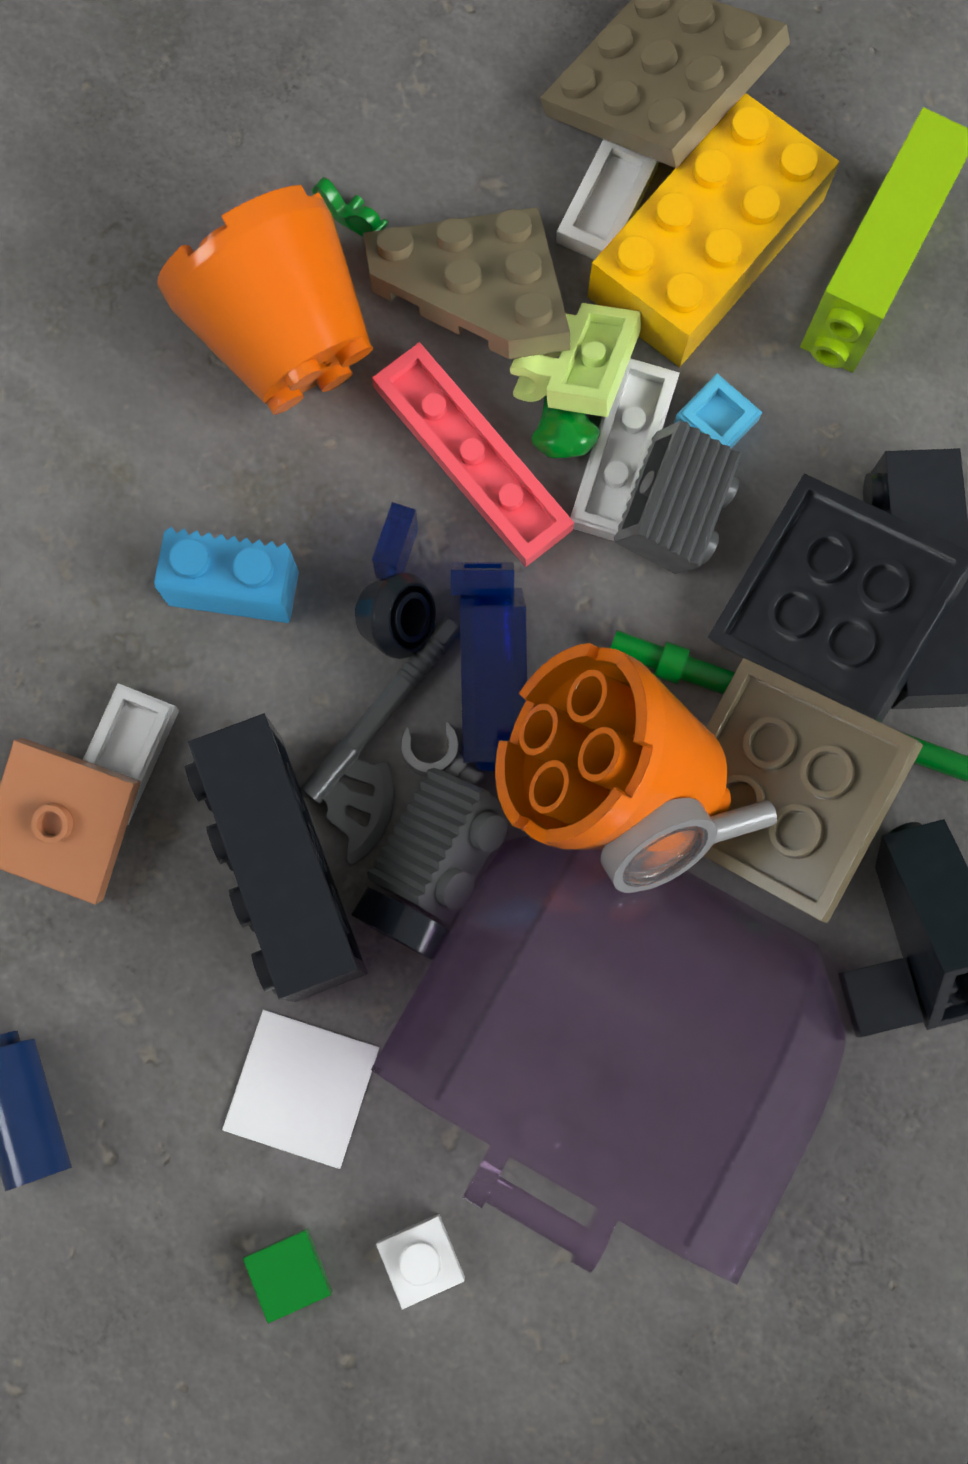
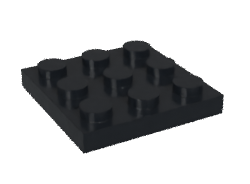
[708,473,968,723]

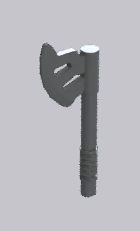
[300,617,462,865]

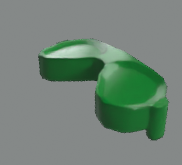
[311,177,388,236]

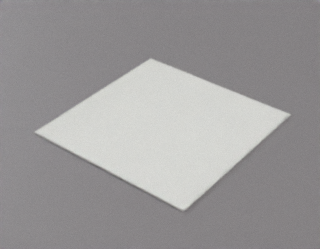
[222,1010,380,1169]

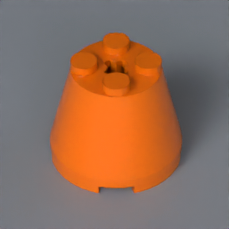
[157,185,373,415]
[495,643,731,851]

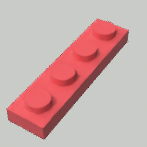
[372,342,574,567]

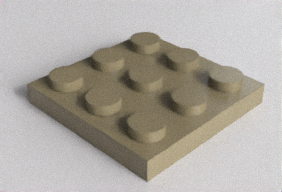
[540,0,790,168]
[704,658,923,923]

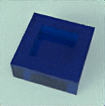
[372,502,419,579]
[451,562,514,596]

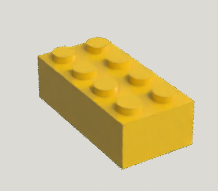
[587,93,840,368]

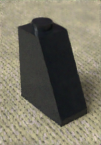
[875,819,968,1030]

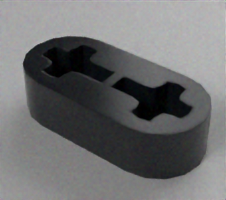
[351,887,449,961]

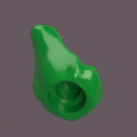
[531,395,600,458]

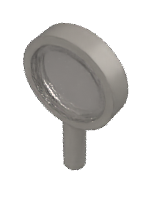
[600,798,777,893]

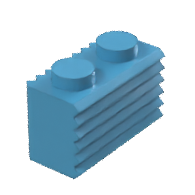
[154,526,299,623]

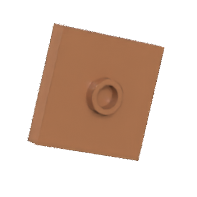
[0,738,141,905]

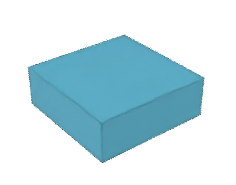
[674,373,762,448]

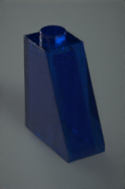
[460,588,527,771]

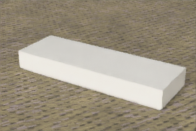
[570,358,679,541]

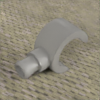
[401,722,484,786]

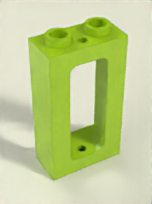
[800,107,968,373]

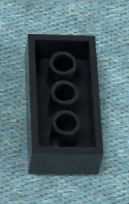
[184,713,368,1002]

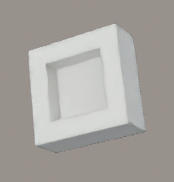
[376,1214,465,1309]

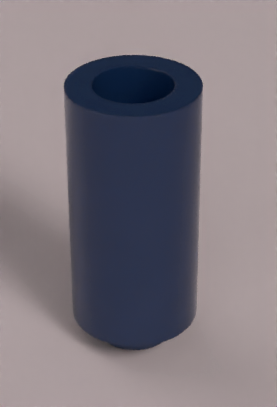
[0,1031,72,1191]

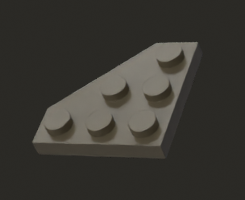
[363,207,570,359]

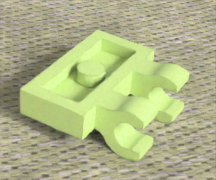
[510,303,641,417]

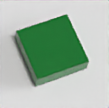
[242,1228,333,1324]

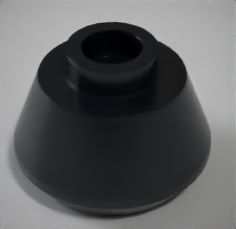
[355,572,436,659]

